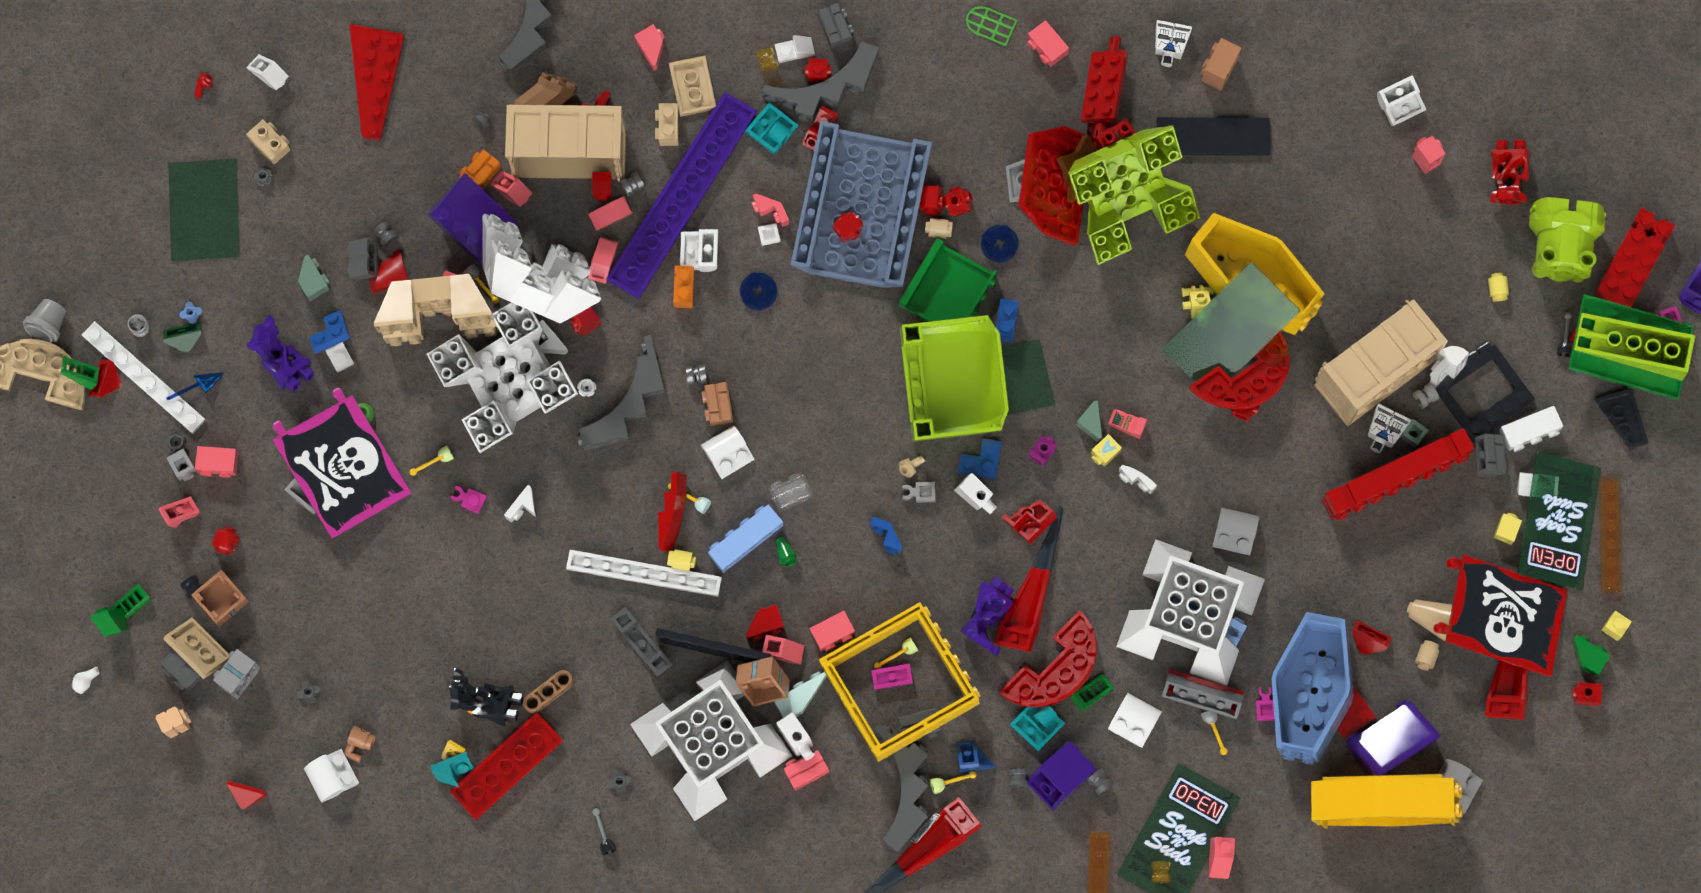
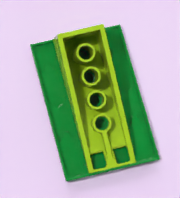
[1568,294,1695,400]

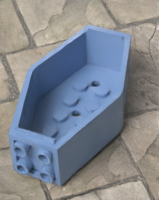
[1272,612,1354,765]

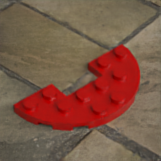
[1189,327,1290,409]
[999,610,1098,707]

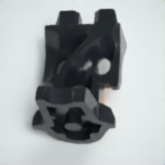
[449,669,524,726]

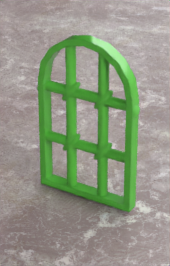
[966,6,1018,46]

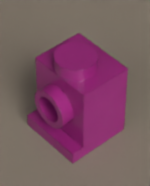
[1028,435,1057,467]

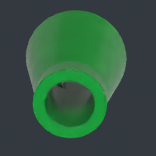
[775,537,797,567]

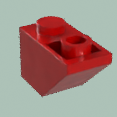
[569,307,601,337]
[746,604,784,642]

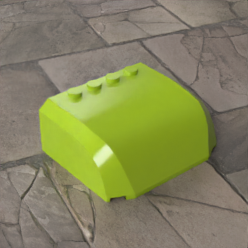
[900,315,1009,442]

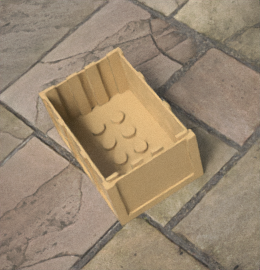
[505,105,626,182]
[1314,299,1448,427]

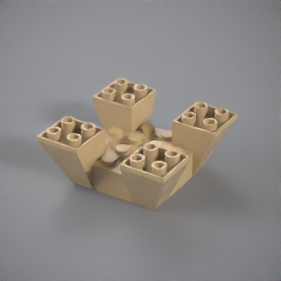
[374,274,500,346]

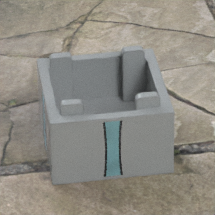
[213,649,261,700]

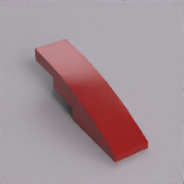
[658,472,687,553]

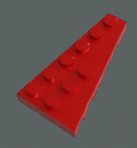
[349,24,405,141]

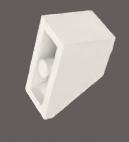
[247,54,289,90]

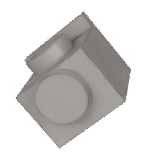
[167,449,196,481]

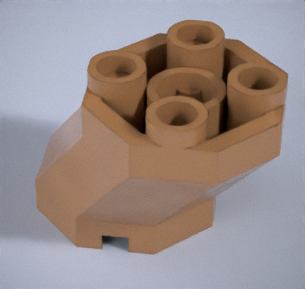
[514,72,578,105]

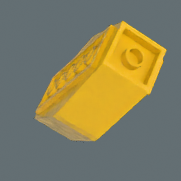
[1185,213,1325,335]
[1311,774,1463,829]

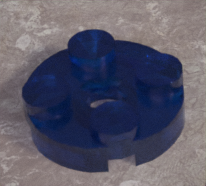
[981,225,1019,263]
[740,272,778,311]

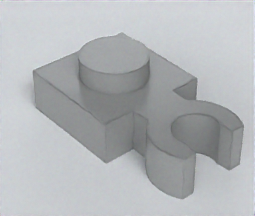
[902,482,935,503]

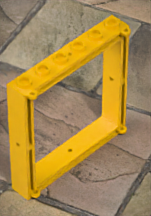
[819,602,981,762]

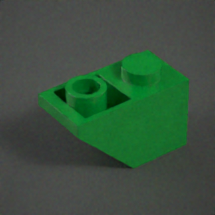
[90,606,129,637]
[1571,635,1610,677]

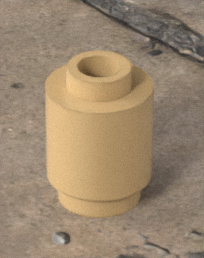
[925,218,953,239]
[1415,640,1439,671]

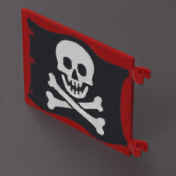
[1433,554,1567,677]

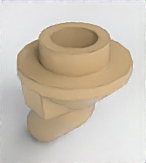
[899,455,926,478]

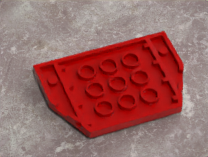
[1018,126,1093,245]

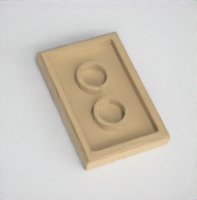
[669,56,716,117]
[164,618,229,679]

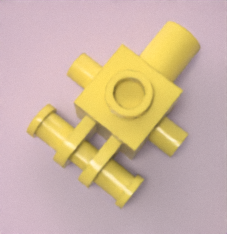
[1181,285,1218,327]

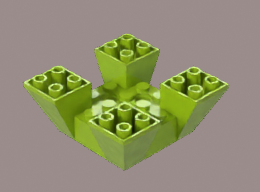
[1068,126,1200,265]

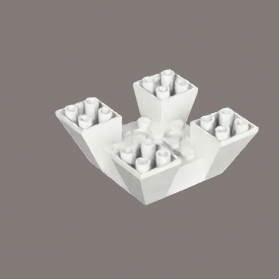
[482,214,601,323]
[427,302,578,453]
[1116,539,1265,686]
[630,660,792,821]

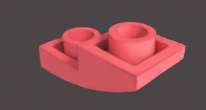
[588,196,633,231]

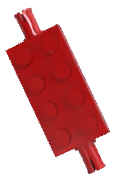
[1080,36,1128,142]

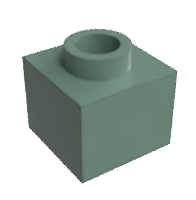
[1400,419,1429,448]

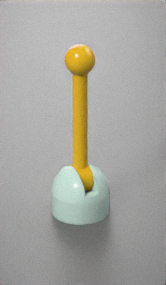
[668,483,711,514]

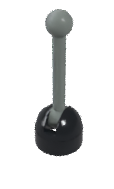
[1557,312,1572,357]
[592,808,617,855]

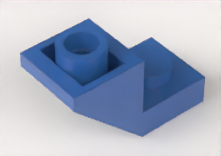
[870,517,902,555]

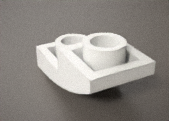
[1119,465,1157,494]

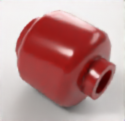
[212,526,240,556]

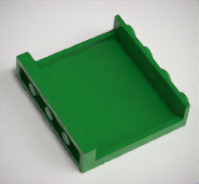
[899,238,998,322]

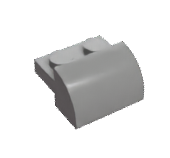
[1212,507,1259,555]
[1438,759,1483,814]

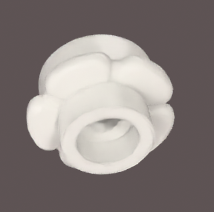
[577,378,596,397]

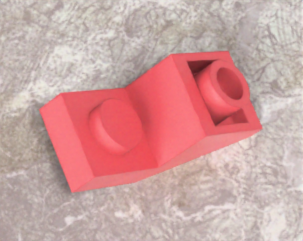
[751,194,789,227]
[588,237,618,284]

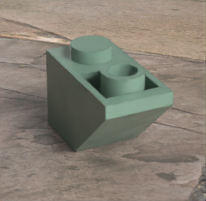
[298,255,330,301]

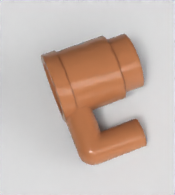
[344,726,376,762]

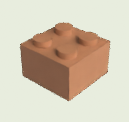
[1200,38,1241,91]

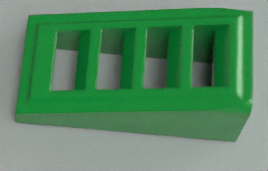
[60,356,99,390]
[113,583,152,620]
[1070,673,1114,713]

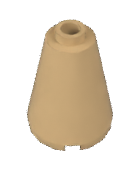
[1407,599,1452,641]

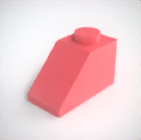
[634,24,665,71]
[489,170,532,207]
[1208,837,1235,879]

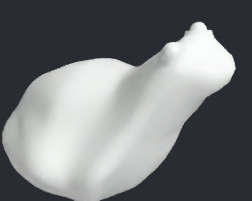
[72,667,100,694]

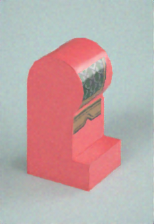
[1108,409,1147,439]

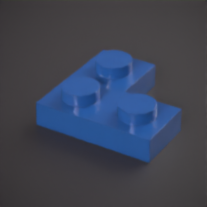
[309,310,350,354]
[958,438,1002,479]

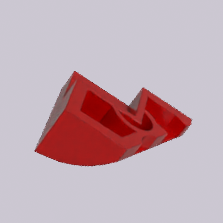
[368,249,408,294]
[1002,500,1057,544]

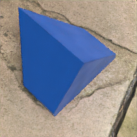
[956,740,996,772]

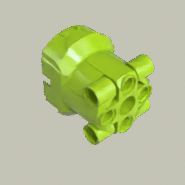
[1529,197,1606,283]

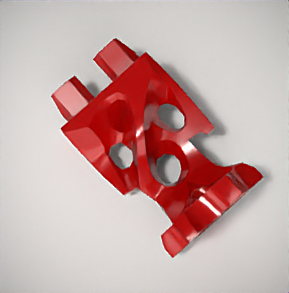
[1087,119,1136,151]
[1490,139,1531,205]

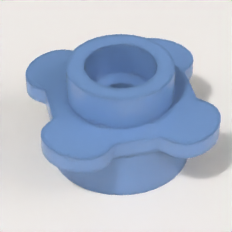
[179,302,202,324]

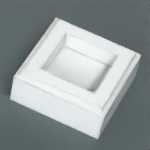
[758,223,780,246]

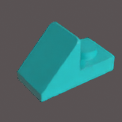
[430,752,474,787]

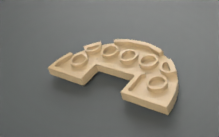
[0,339,85,411]

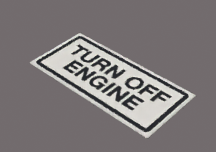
[911,813,940,843]

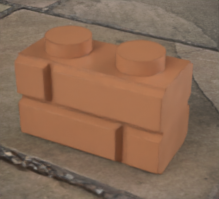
[702,382,733,426]

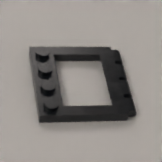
[1434,341,1535,442]

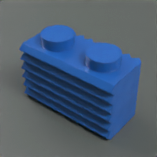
[996,299,1019,343]

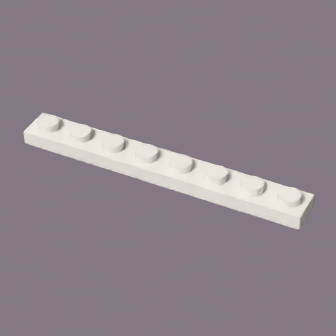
[82,321,206,434]
[566,550,722,597]

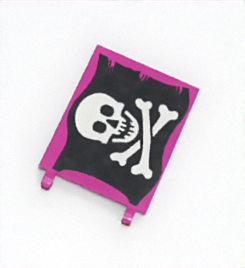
[272,388,411,539]

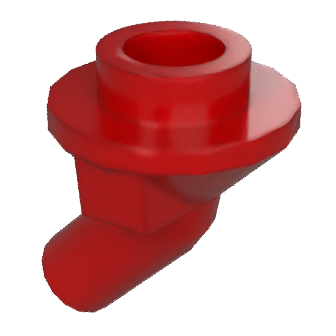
[194,72,214,98]

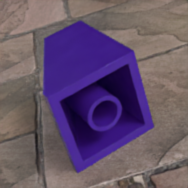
[1028,741,1097,811]

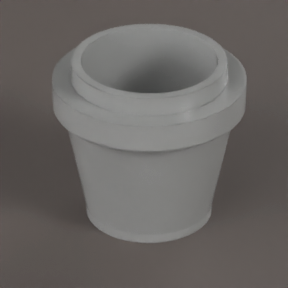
[23,299,66,343]

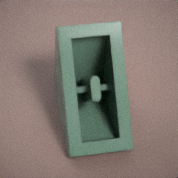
[1076,401,1102,442]

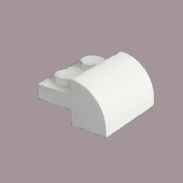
[1377,75,1426,126]
[680,229,719,272]
[1430,346,1469,388]
[701,426,755,479]
[1108,693,1162,748]
[304,749,359,803]

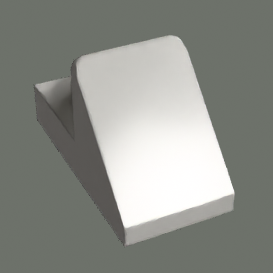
[775,35,815,63]
[539,320,568,354]
[325,342,354,373]
[504,485,536,523]

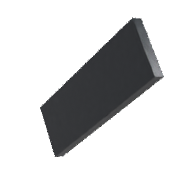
[1156,117,1270,156]
[655,628,771,663]

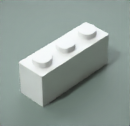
[1499,406,1563,452]

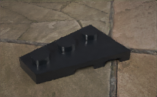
[1594,388,1649,449]

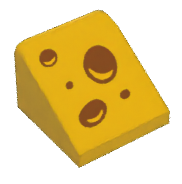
[441,740,466,760]

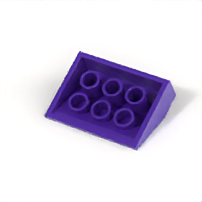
[426,173,520,266]

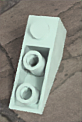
[774,672,826,718]

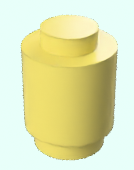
[1488,273,1509,302]
[667,549,696,571]

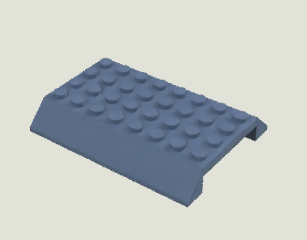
[791,121,932,288]

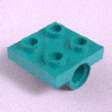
[745,103,798,155]
[1010,706,1065,752]

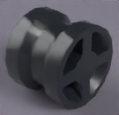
[180,575,202,599]

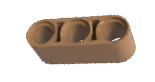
[523,670,573,714]

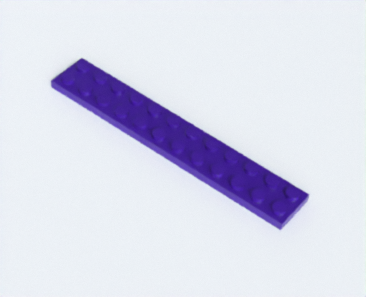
[606,93,757,299]

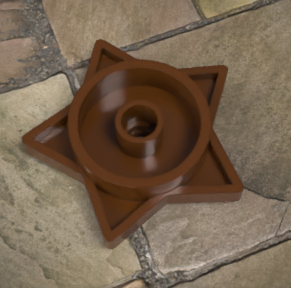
[1056,135,1097,202]

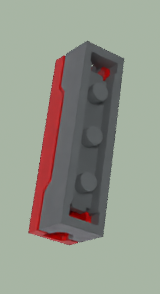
[1162,669,1245,719]

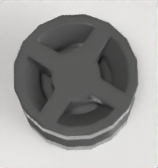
[1008,769,1028,787]

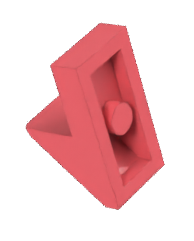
[158,496,200,528]

